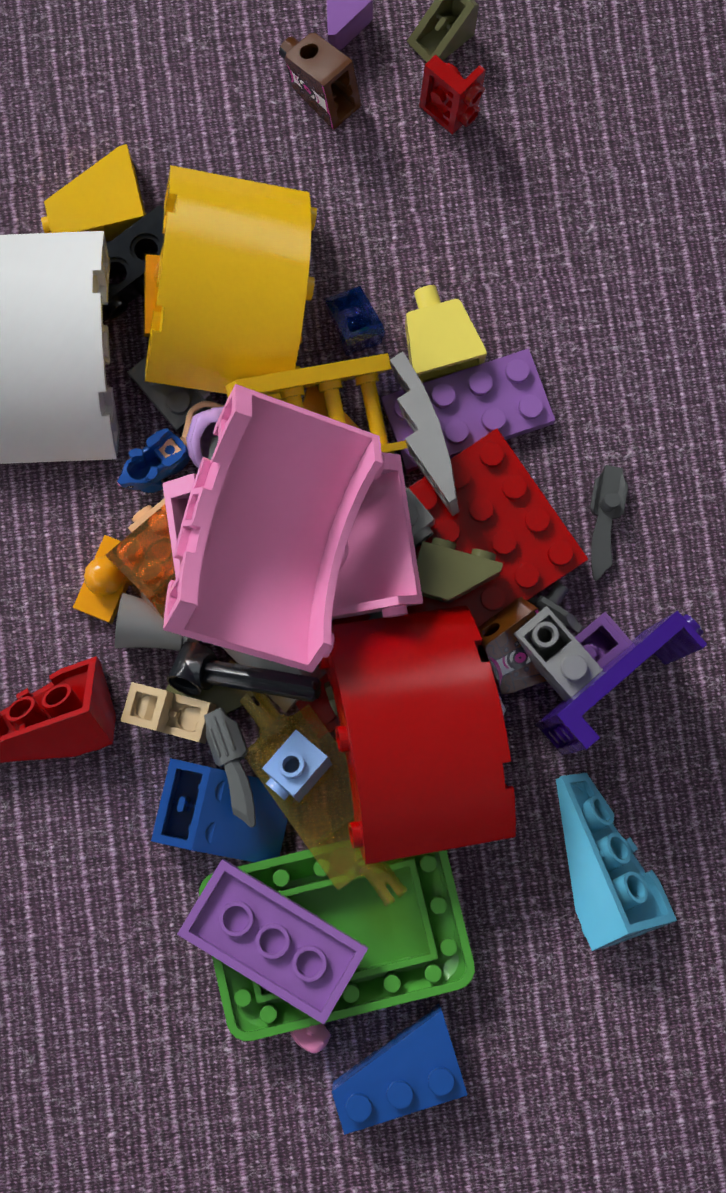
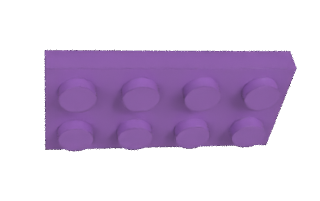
[381,348,555,473]
[177,859,368,1025]

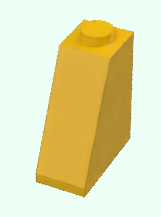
[41,144,146,242]

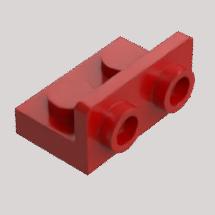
[419,55,486,135]

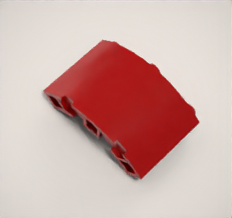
[318,605,516,865]

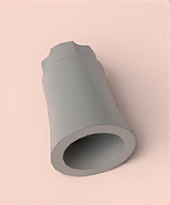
[115,593,199,651]

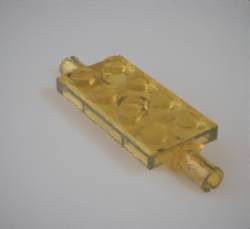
[240,692,408,907]

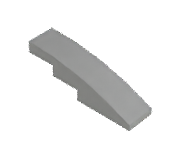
[390,351,459,516]

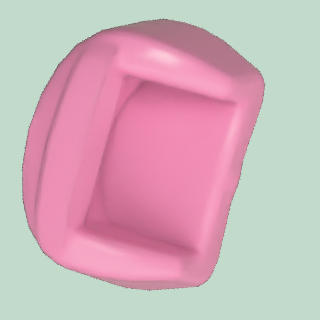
[290,1024,331,1053]

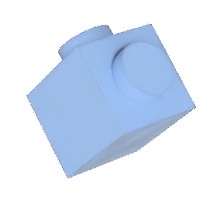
[262,730,332,802]

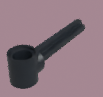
[166,642,321,702]

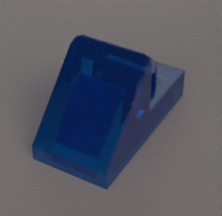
[324,286,385,356]

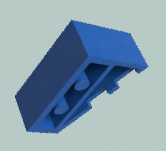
[332,1004,468,1135]

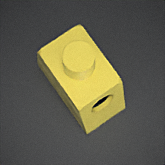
[405,285,487,383]

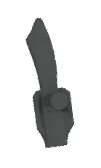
[590,465,628,581]
[528,581,584,634]
[204,708,256,827]

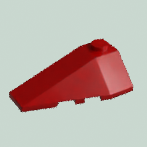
[0,656,116,763]

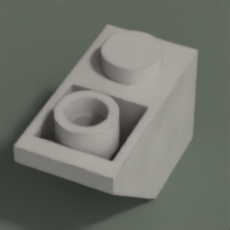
[514,606,603,701]

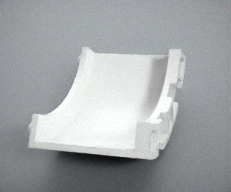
[0,231,120,464]

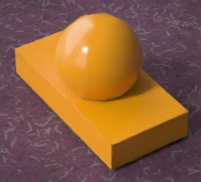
[73,535,143,624]

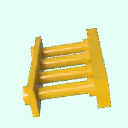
[225,353,407,454]

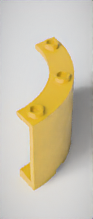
[145,165,317,402]

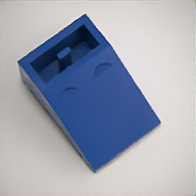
[151,758,293,862]

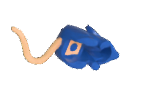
[117,401,224,493]

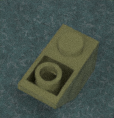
[417,538,503,604]

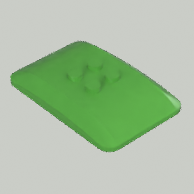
[199,839,475,1041]

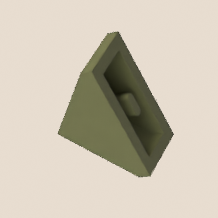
[407,0,479,63]

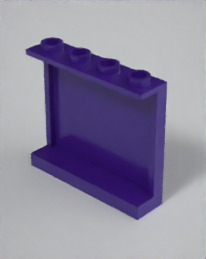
[535,610,707,755]

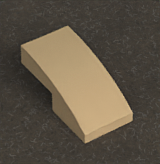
[121,682,216,744]

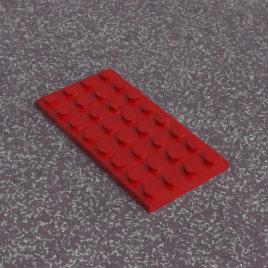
[296,428,588,740]

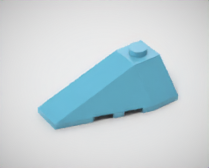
[556,773,677,951]

